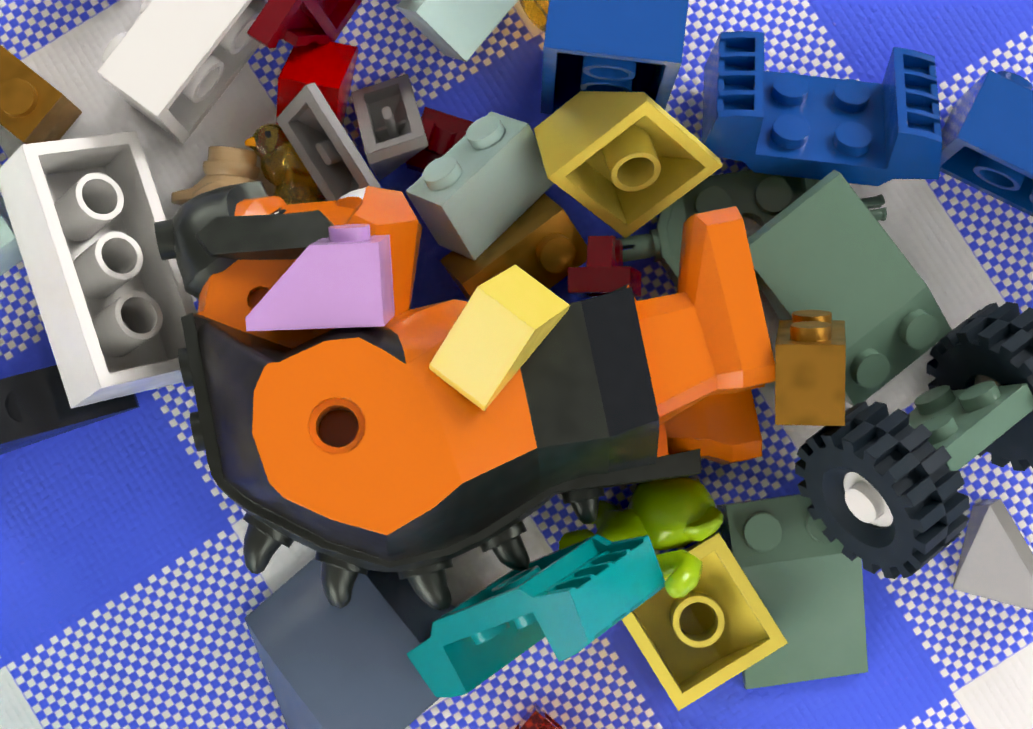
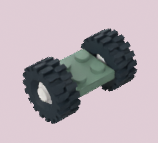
[795,302,1033,579]

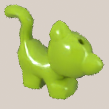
[559,477,724,598]

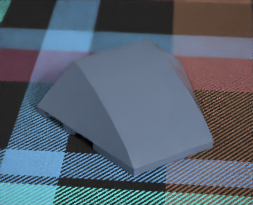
[244,558,455,729]

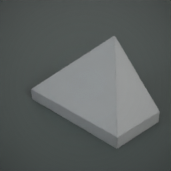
[351,74,429,181]
[276,82,381,201]
[952,499,1033,611]

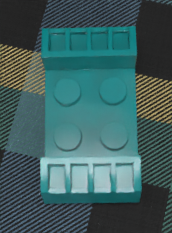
[406,534,665,698]

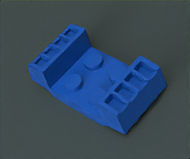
[701,31,942,186]

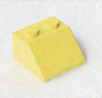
[533,91,723,239]
[622,532,788,711]

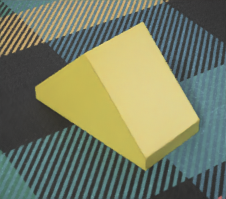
[429,265,570,411]

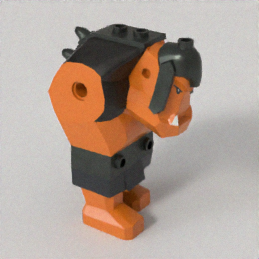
[154,181,775,610]

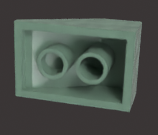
[747,170,952,406]
[717,494,868,689]

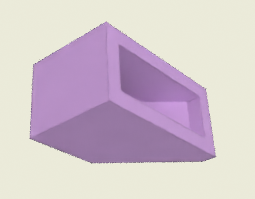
[245,224,395,331]

